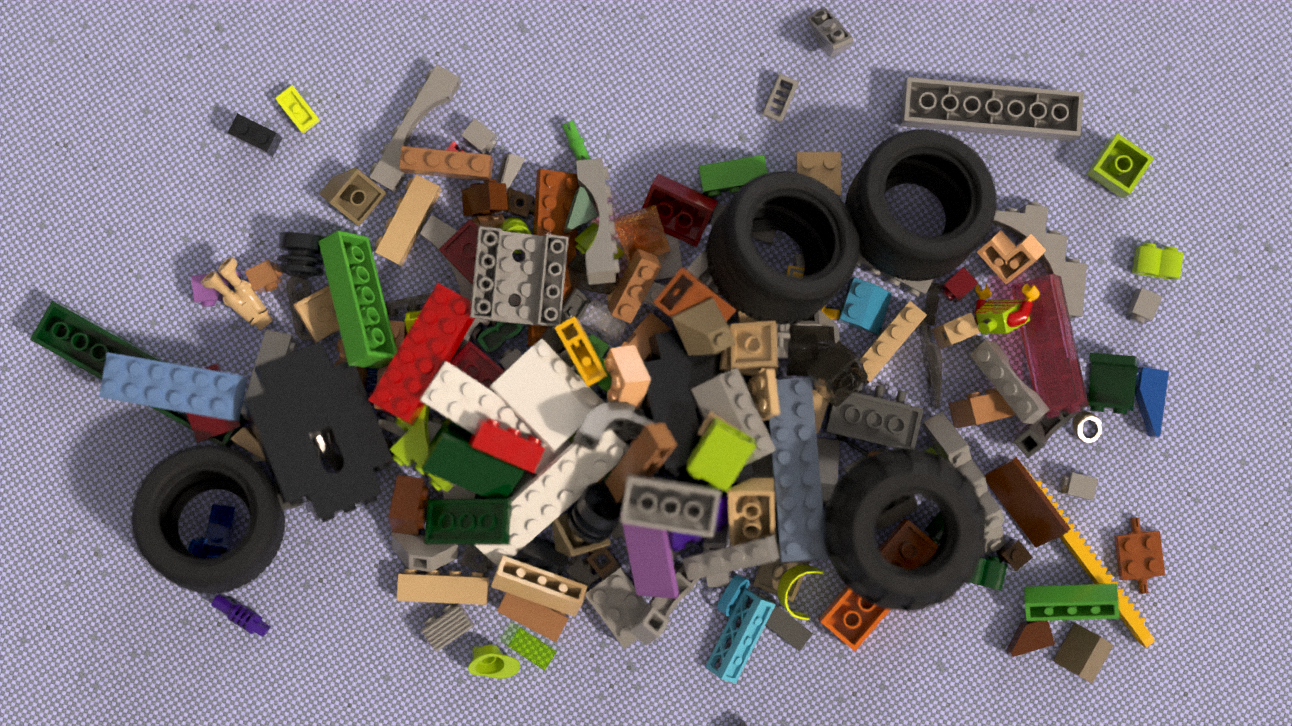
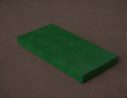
[421,432,524,499]
[424,499,512,545]

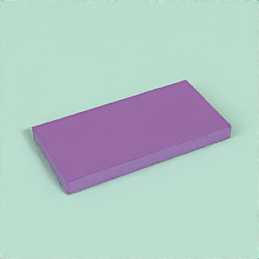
[620,512,679,599]

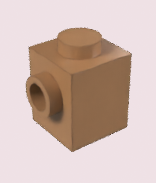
[244,260,283,293]

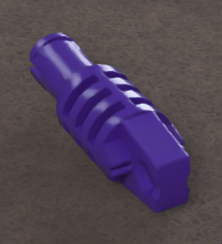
[211,594,271,637]

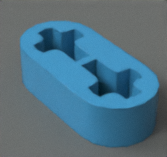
[717,574,750,616]

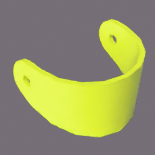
[777,565,824,620]

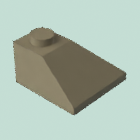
[319,167,387,227]
[671,297,736,356]

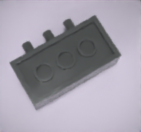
[824,380,924,449]

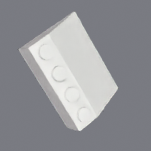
[490,339,605,452]

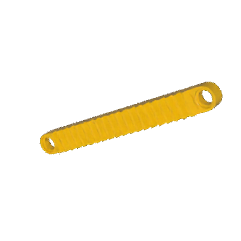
[1025,468,1155,648]

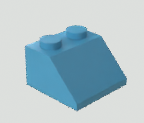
[837,277,892,335]

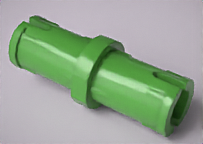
[561,120,591,161]

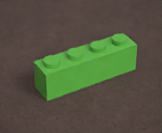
[1024,584,1120,621]

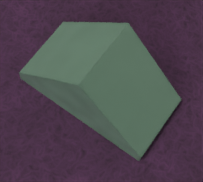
[563,187,598,233]

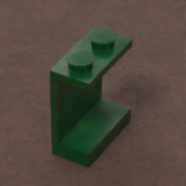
[1085,352,1139,415]

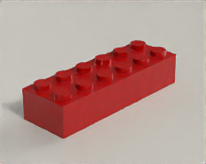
[369,283,475,426]

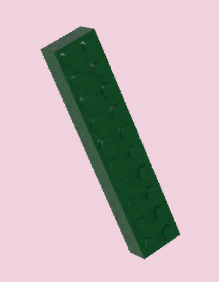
[30,301,247,448]

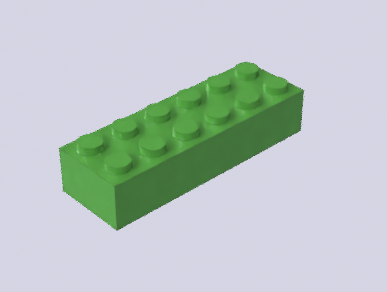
[319,230,397,369]

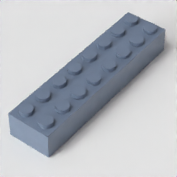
[767,377,828,563]

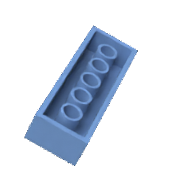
[99,353,247,421]

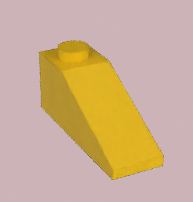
[555,316,608,387]

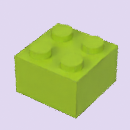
[1086,133,1154,198]

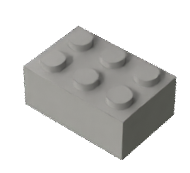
[585,566,648,649]

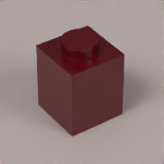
[940,267,978,303]

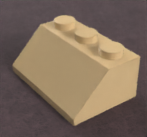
[728,478,775,547]

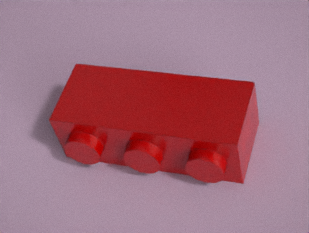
[469,417,546,473]

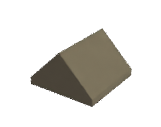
[552,513,611,557]
[1053,622,1114,684]

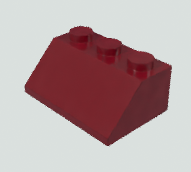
[637,174,718,247]

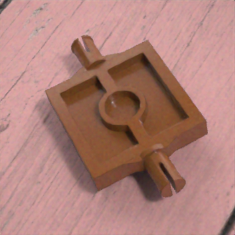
[1114,517,1165,594]

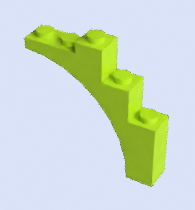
[390,359,453,492]

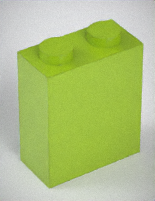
[687,417,756,491]

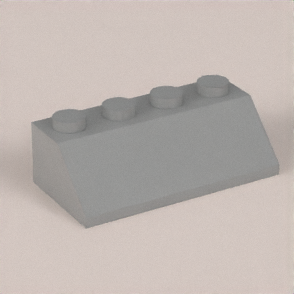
[690,368,776,465]
[620,473,721,538]

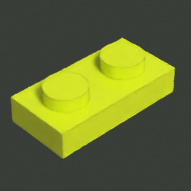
[275,85,320,134]

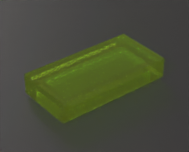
[508,627,557,671]

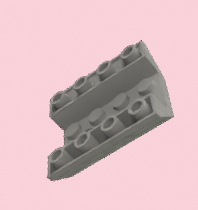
[470,226,568,327]

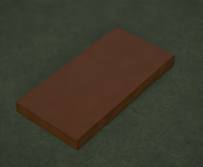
[984,457,1071,548]

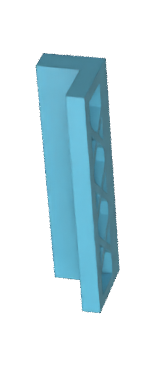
[705,588,776,684]

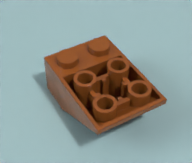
[653,267,736,322]

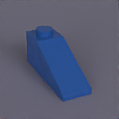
[1135,367,1169,437]

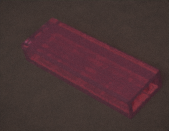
[1011,274,1089,419]

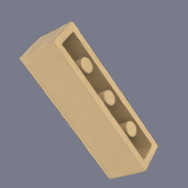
[375,174,442,267]
[850,301,927,384]
[491,556,587,617]
[397,568,490,605]

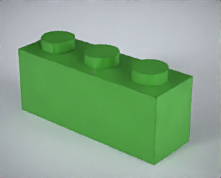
[698,155,767,197]

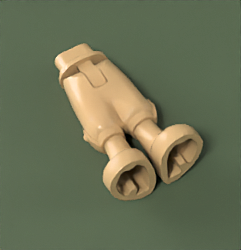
[200,257,273,331]

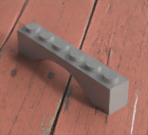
[370,64,462,194]
[576,158,619,285]

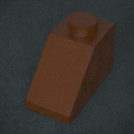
[1006,621,1055,657]

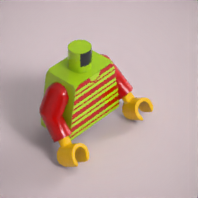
[974,284,1040,335]

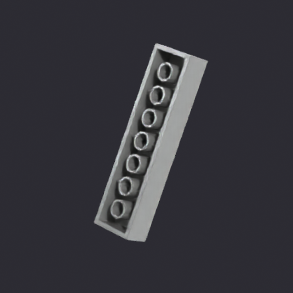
[900,77,1084,141]

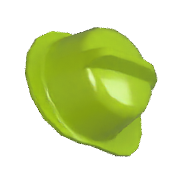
[468,644,521,679]

